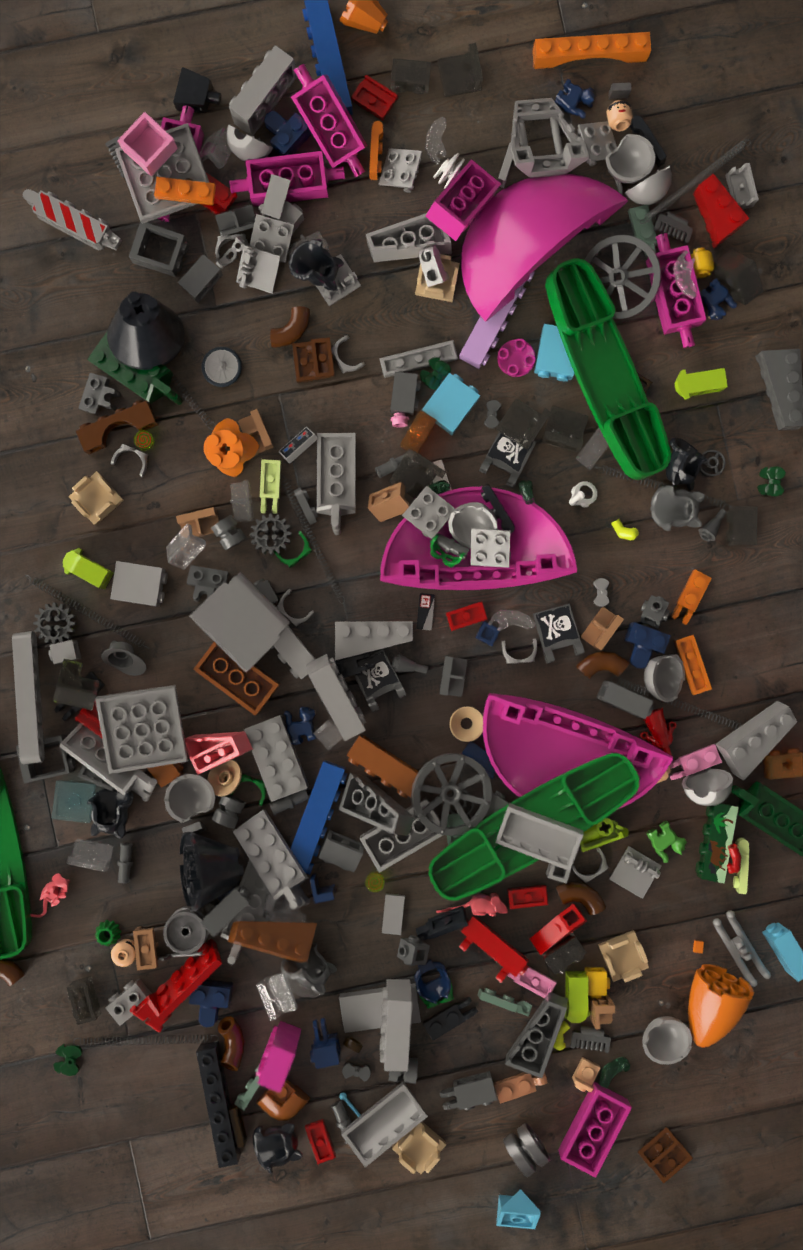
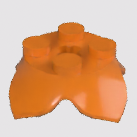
[204,418,260,477]

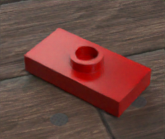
[445,601,488,631]
[507,885,548,909]
[305,1119,336,1164]

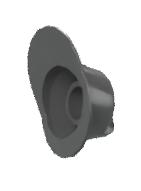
[101,641,146,676]

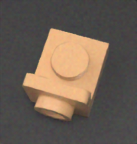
[572,1057,600,1093]

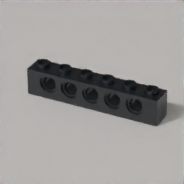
[196,1041,241,1168]

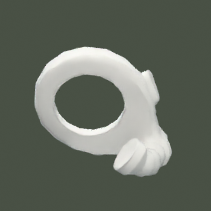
[569,481,597,507]

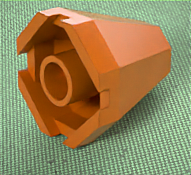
[339,0,388,34]

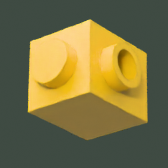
[585,967,610,998]

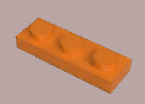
[154,177,216,206]
[674,635,712,695]

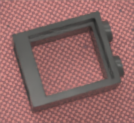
[129,221,189,277]
[596,681,654,719]
[16,734,76,783]
[200,885,251,937]

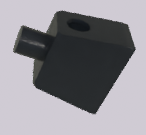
[173,67,221,113]

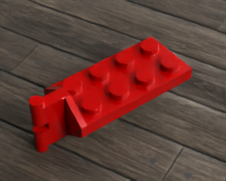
[130,939,222,1032]

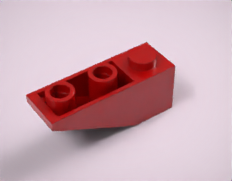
[530,904,587,955]

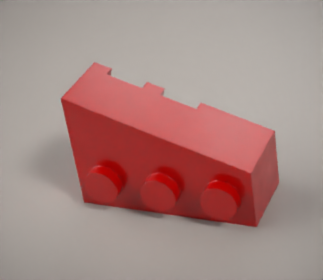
[693,173,749,249]

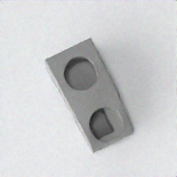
[419,246,450,287]

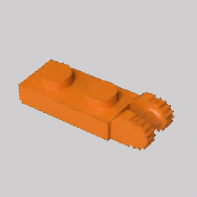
[369,121,383,180]
[671,569,712,625]

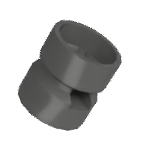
[211,515,246,551]
[212,795,246,829]
[388,1057,418,1084]

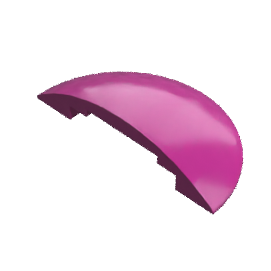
[461,174,628,322]
[380,487,577,590]
[483,694,673,809]

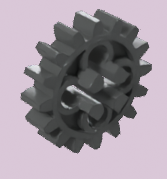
[250,513,292,556]
[33,602,77,644]

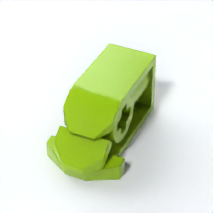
[674,368,728,400]
[63,548,114,589]
[579,818,628,852]
[564,971,590,1023]

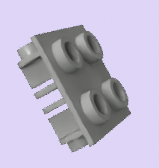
[577,121,617,166]
[379,148,422,193]
[249,214,294,263]
[236,245,281,293]
[316,254,361,306]
[402,486,455,539]
[471,528,511,568]
[609,846,662,899]

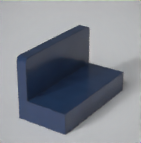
[461,741,496,780]
[310,873,336,903]

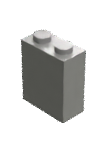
[110,561,168,607]

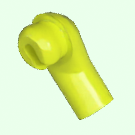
[611,519,639,540]
[553,1020,571,1051]

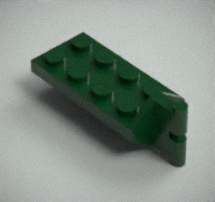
[87,332,183,405]
[731,781,803,857]

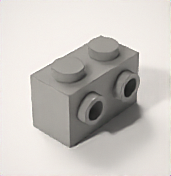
[106,978,152,1026]

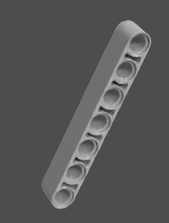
[12,631,45,765]

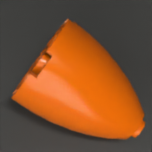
[688,964,754,1048]

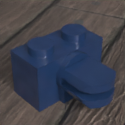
[264,111,312,156]
[624,622,671,669]
[189,979,233,1027]
[310,1018,341,1069]

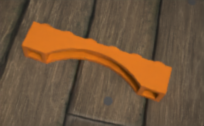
[533,32,651,69]

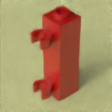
[459,915,529,983]

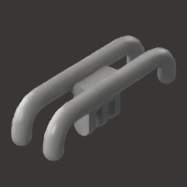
[713,910,771,987]

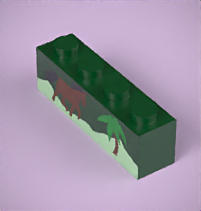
[695,802,739,883]

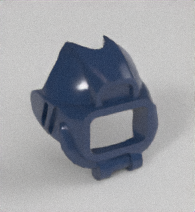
[415,959,451,1004]

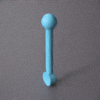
[339,1092,361,1117]

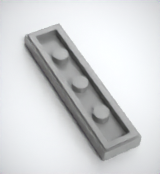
[380,340,458,378]

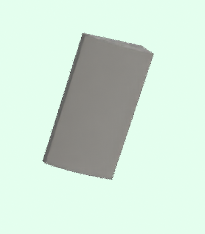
[495,803,584,871]
[339,983,421,1033]
[341,1081,428,1167]

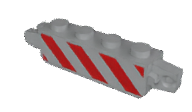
[23,189,122,250]

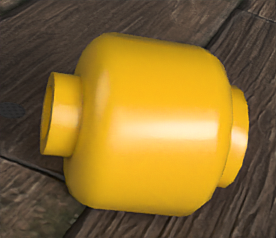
[690,248,714,278]

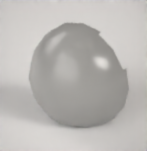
[226,124,273,161]
[606,134,655,184]
[625,165,672,205]
[448,502,497,548]
[644,655,685,702]
[682,768,733,806]
[164,774,215,823]
[642,1016,692,1064]

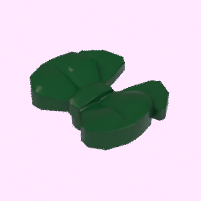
[420,357,451,390]
[757,467,786,497]
[53,1044,83,1076]

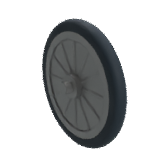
[202,347,242,387]

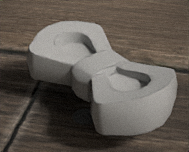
[593,578,610,607]

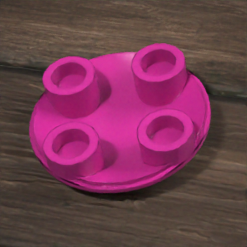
[497,338,536,377]

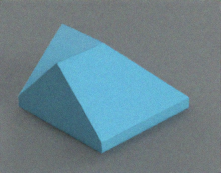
[497,1189,540,1229]

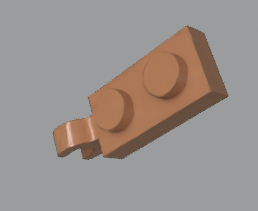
[494,1072,548,1104]

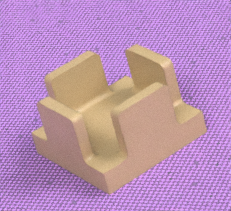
[415,254,460,302]
[69,471,124,526]
[598,930,649,982]
[392,1121,446,1174]

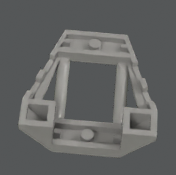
[511,98,589,178]

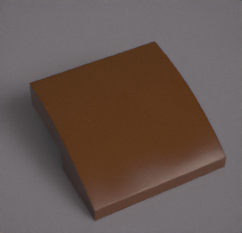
[292,337,334,383]
[637,1126,693,1183]

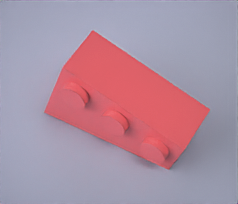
[185,732,253,775]

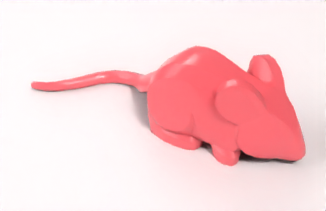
[30,873,70,918]
[436,893,508,916]

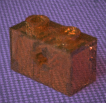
[401,410,437,457]
[763,748,803,780]

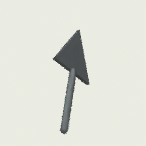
[157,952,203,961]

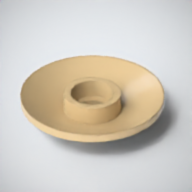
[207,760,241,797]

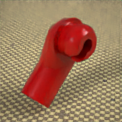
[727,844,742,874]

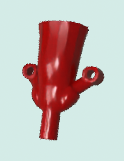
[640,708,676,757]

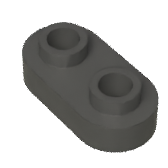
[294,488,319,525]

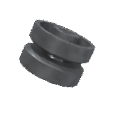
[163,906,209,954]
[503,1123,551,1177]

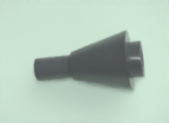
[699,509,727,541]
[392,654,428,674]

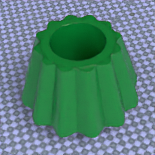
[95,920,122,947]

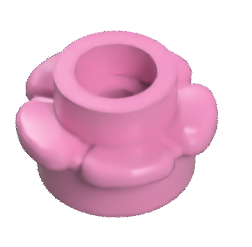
[391,413,409,428]

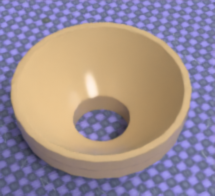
[449,707,483,742]

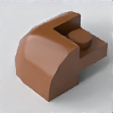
[256,1079,311,1121]

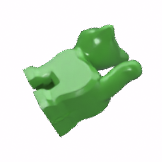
[646,821,687,863]

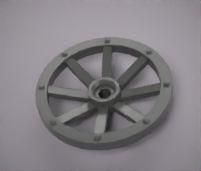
[585,235,662,319]
[411,753,492,836]

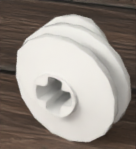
[434,153,465,189]

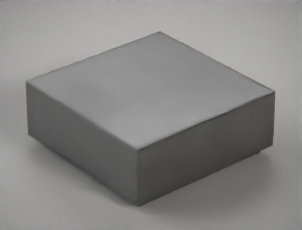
[609,82,631,99]
[182,822,207,834]

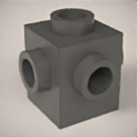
[640,595,671,629]
[397,935,430,966]

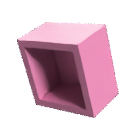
[118,112,178,177]

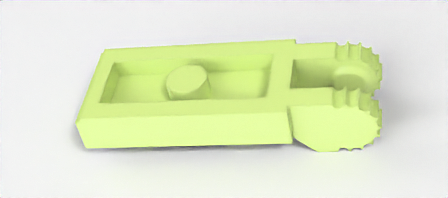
[260,459,281,514]
[733,837,750,894]

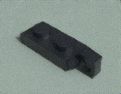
[416,906,469,941]

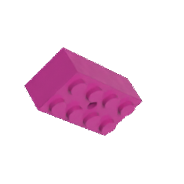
[425,159,501,241]
[256,1021,302,1093]
[558,1082,632,1178]

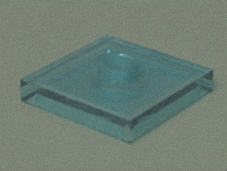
[52,780,96,823]

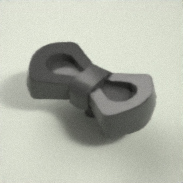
[484,400,502,429]
[342,1062,371,1082]

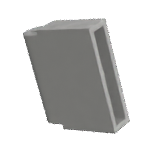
[189,572,290,672]

